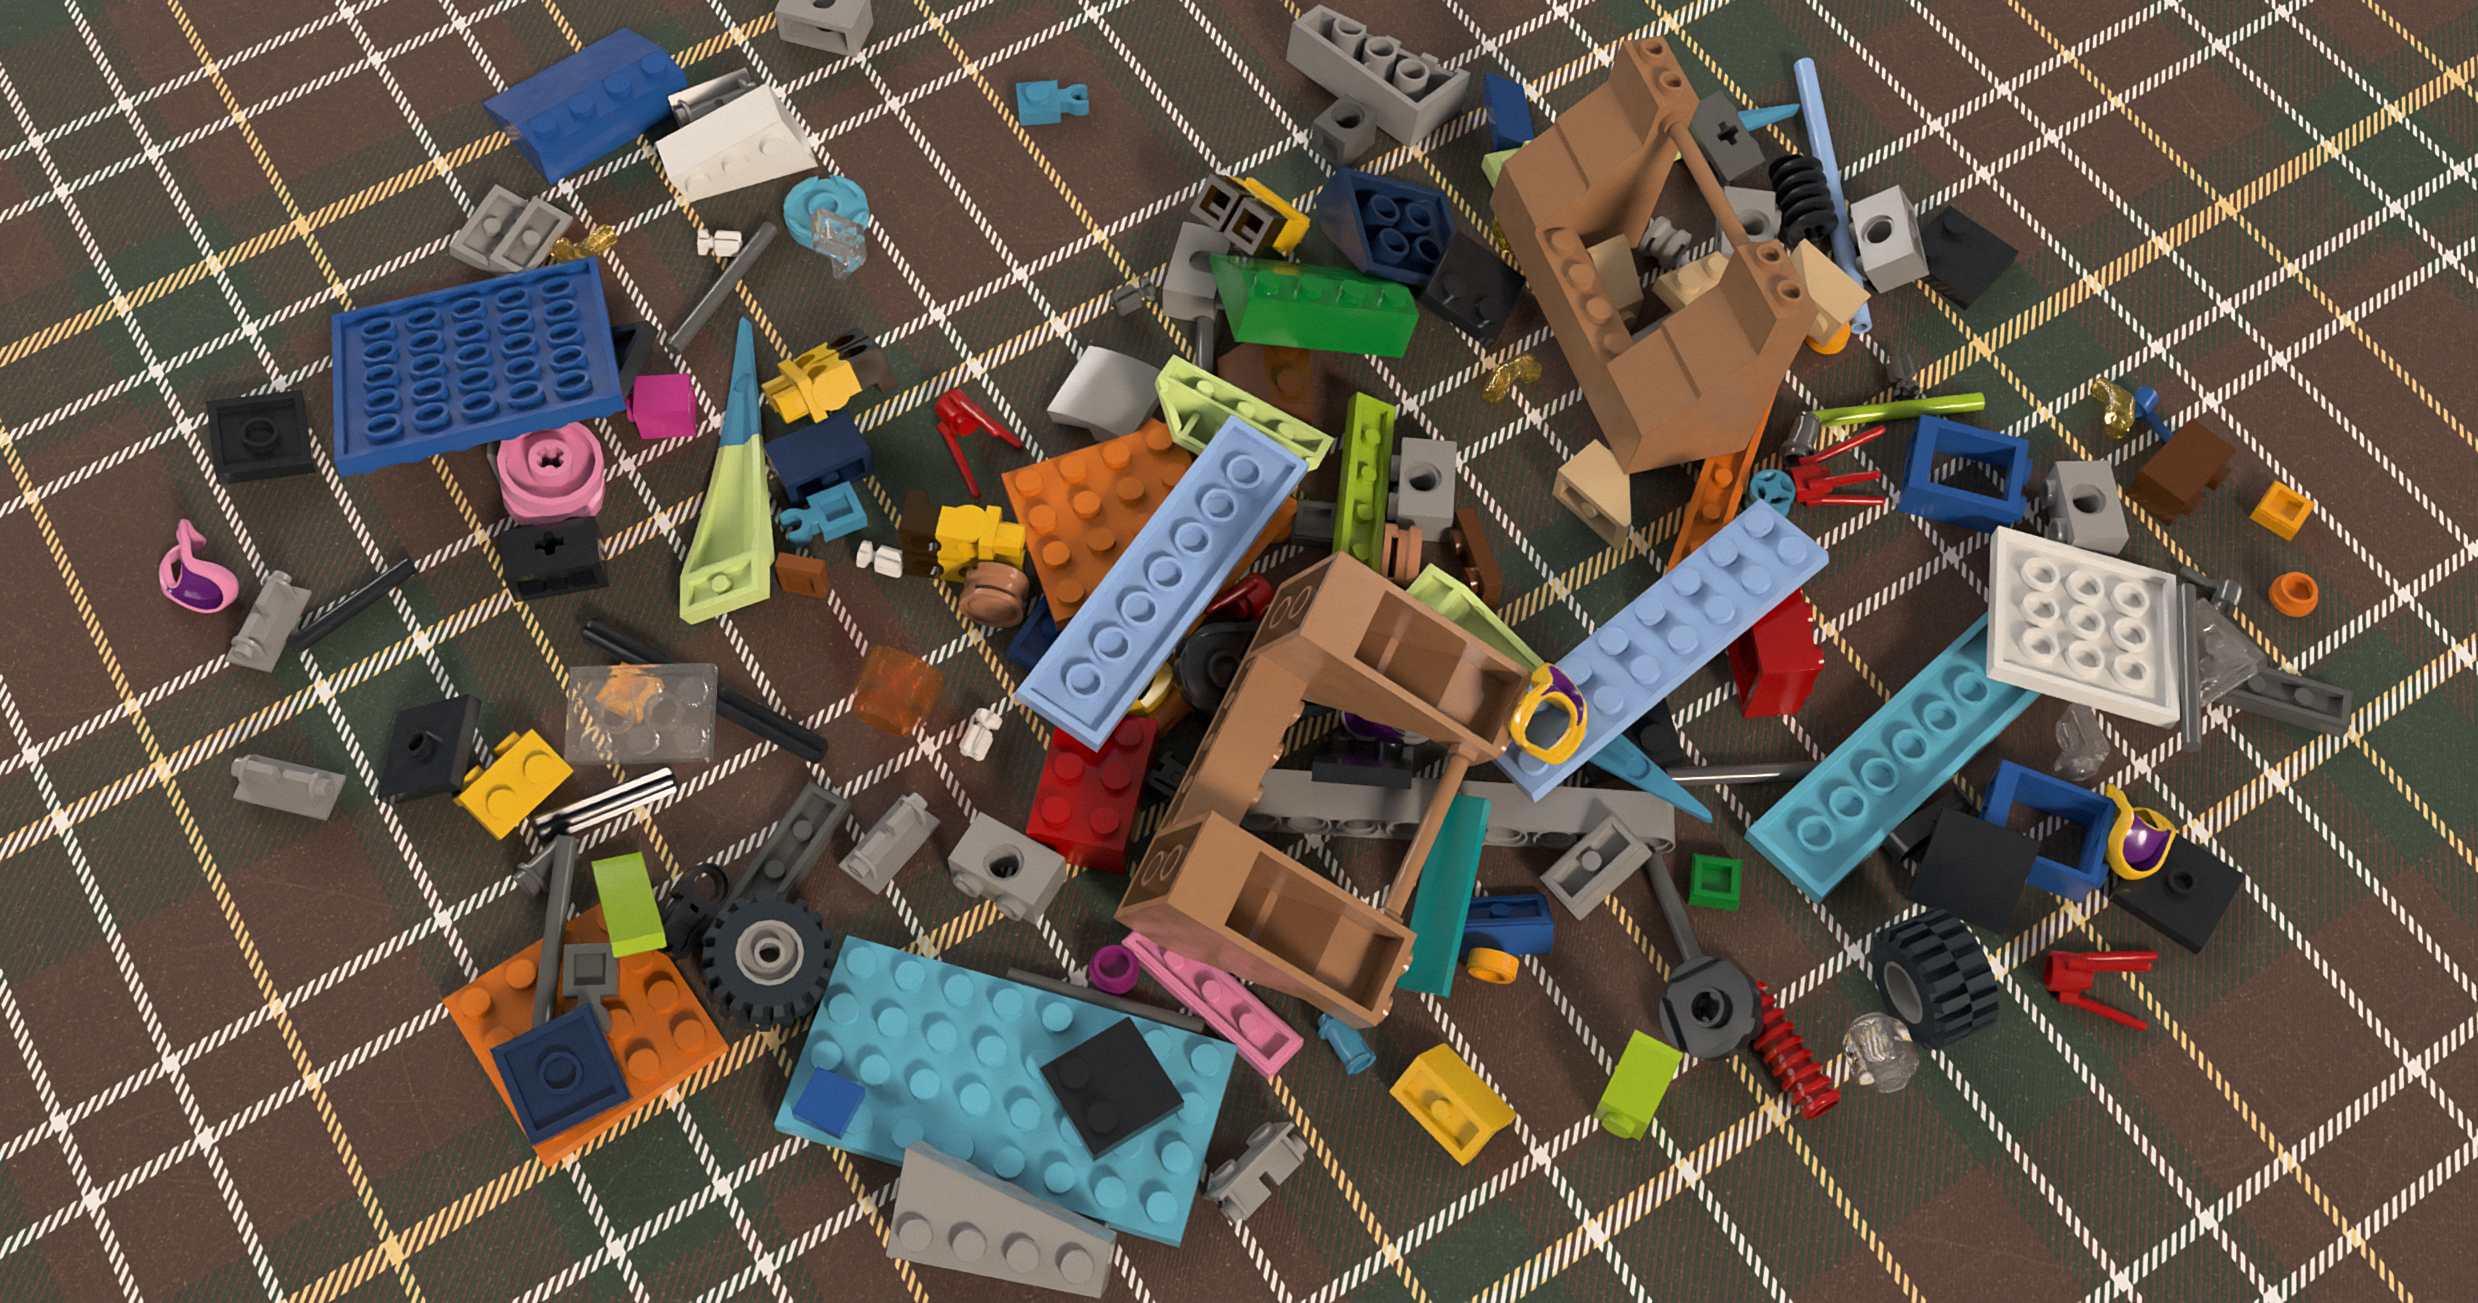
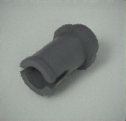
[1779,411,1822,468]
[513,834,580,898]

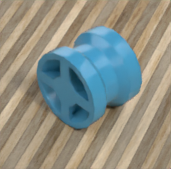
[1743,469,1796,518]

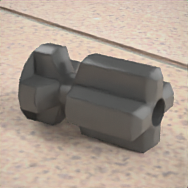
[1110,276,1157,317]
[1886,354,1920,401]

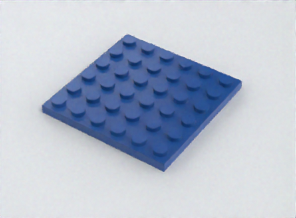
[331,255,627,477]

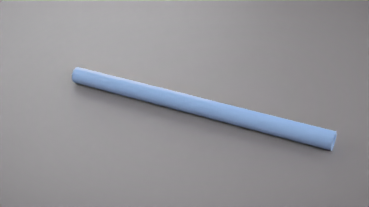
[1794,58,1872,334]

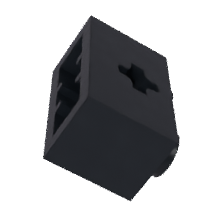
[500,516,609,603]

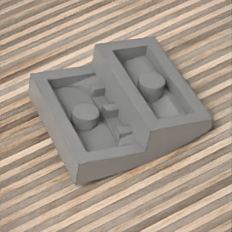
[450,184,573,277]
[1047,346,1161,442]

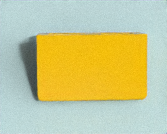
[1389,1043,1517,1166]

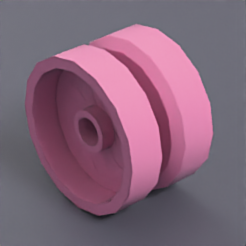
[497,422,605,525]

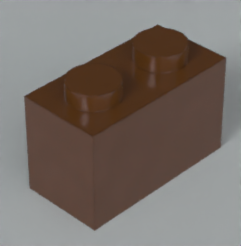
[2124,418,2236,527]

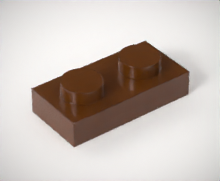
[1447,506,1503,608]

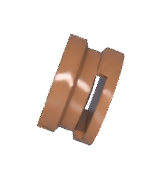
[1380,523,1423,591]
[958,562,1030,628]

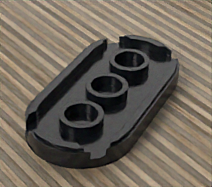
[1174,622,1337,720]

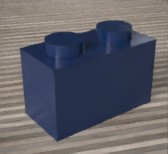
[763,409,875,509]

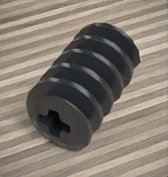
[1768,154,1839,249]

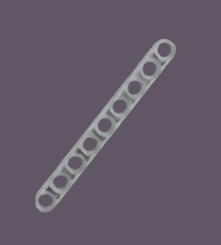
[1240,768,1675,854]

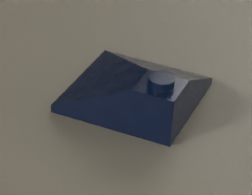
[1314,167,1456,287]

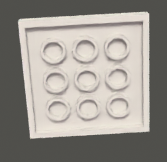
[1986,525,2180,729]

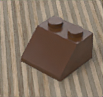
[1217,342,1314,427]

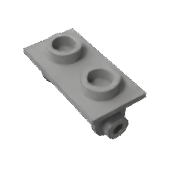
[667,68,757,129]
[225,570,312,673]
[231,754,347,821]
[838,792,941,895]
[1203,1122,1308,1224]

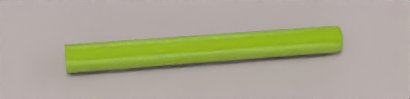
[1809,392,1985,428]

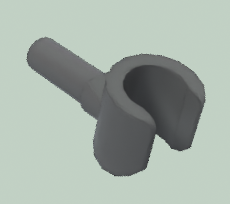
[2179,565,2242,617]

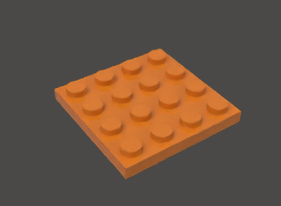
[1001,422,1236,631]
[442,903,730,1169]

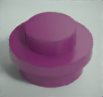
[1089,945,1140,995]

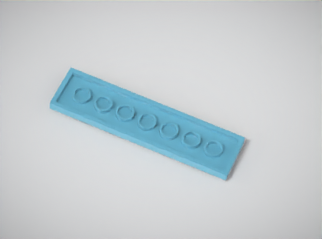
[1744,611,2042,905]

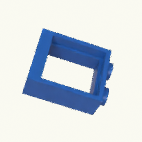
[1896,414,2033,535]
[1978,760,2117,903]

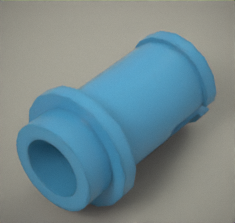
[1317,1013,1376,1075]

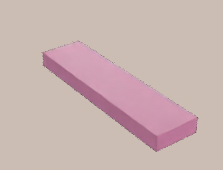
[1121,930,1304,1081]

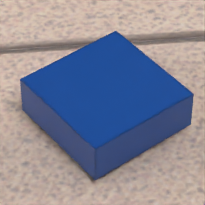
[792,1066,866,1140]

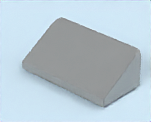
[1539,810,1652,920]

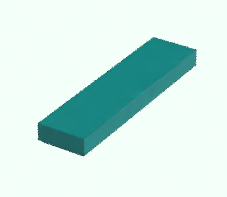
[1396,794,1492,998]

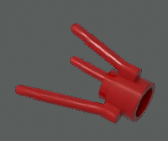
[935,389,1024,499]
[1789,425,1886,507]
[1204,572,1274,622]
[2044,950,2158,1031]

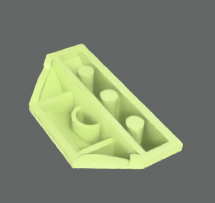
[1155,354,1334,471]

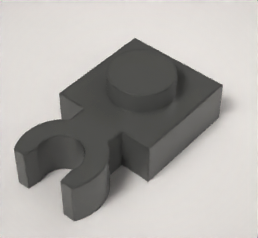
[563,943,620,1034]

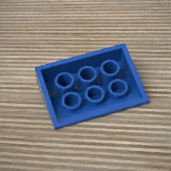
[482,27,688,186]

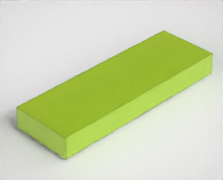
[591,852,667,958]

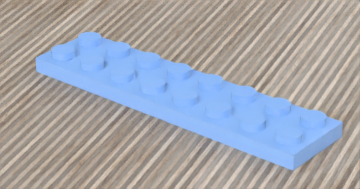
[1015,414,1310,752]
[1491,498,1829,803]

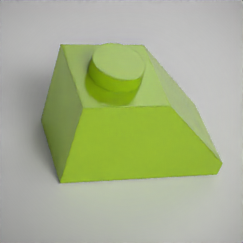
[1593,1029,1684,1141]

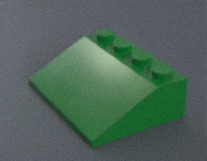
[1209,253,1419,358]

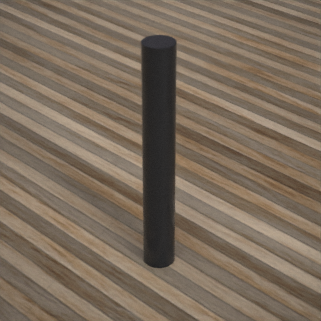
[286,557,418,655]

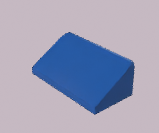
[1482,73,1534,153]
[1458,894,1554,958]

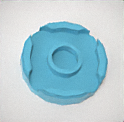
[783,175,870,251]

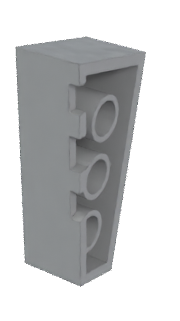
[1286,4,1471,149]
[886,1139,1117,1299]

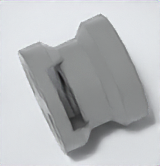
[1638,216,1692,271]

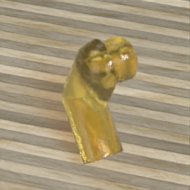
[1481,353,1542,405]
[2090,376,2136,438]

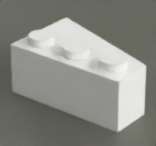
[655,83,818,202]

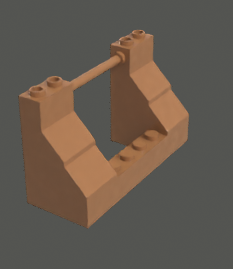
[1489,35,1819,475]
[1113,550,1533,1029]

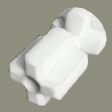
[697,229,743,257]
[856,540,904,578]
[959,708,1002,761]

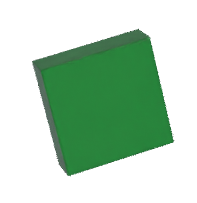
[1687,853,1742,912]

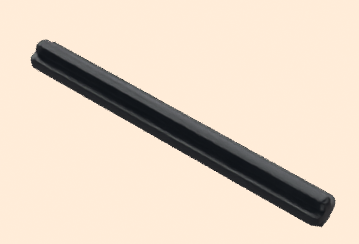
[581,618,829,764]

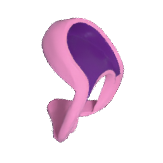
[159,519,239,613]

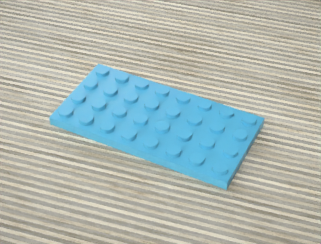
[774,935,1238,1248]

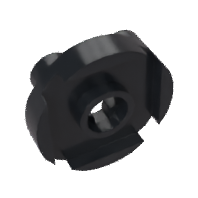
[1659,956,1764,1061]

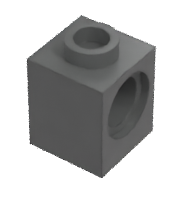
[1311,93,1378,169]

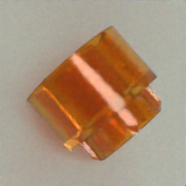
[851,645,947,737]

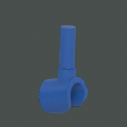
[2125,386,2174,444]

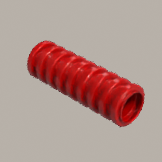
[1753,981,1842,1120]

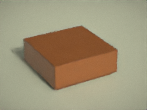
[775,552,831,599]

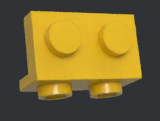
[453,729,574,841]

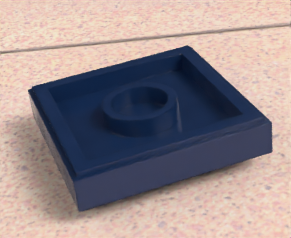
[490,1002,634,1147]

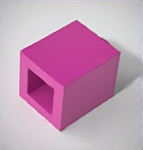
[626,373,697,439]

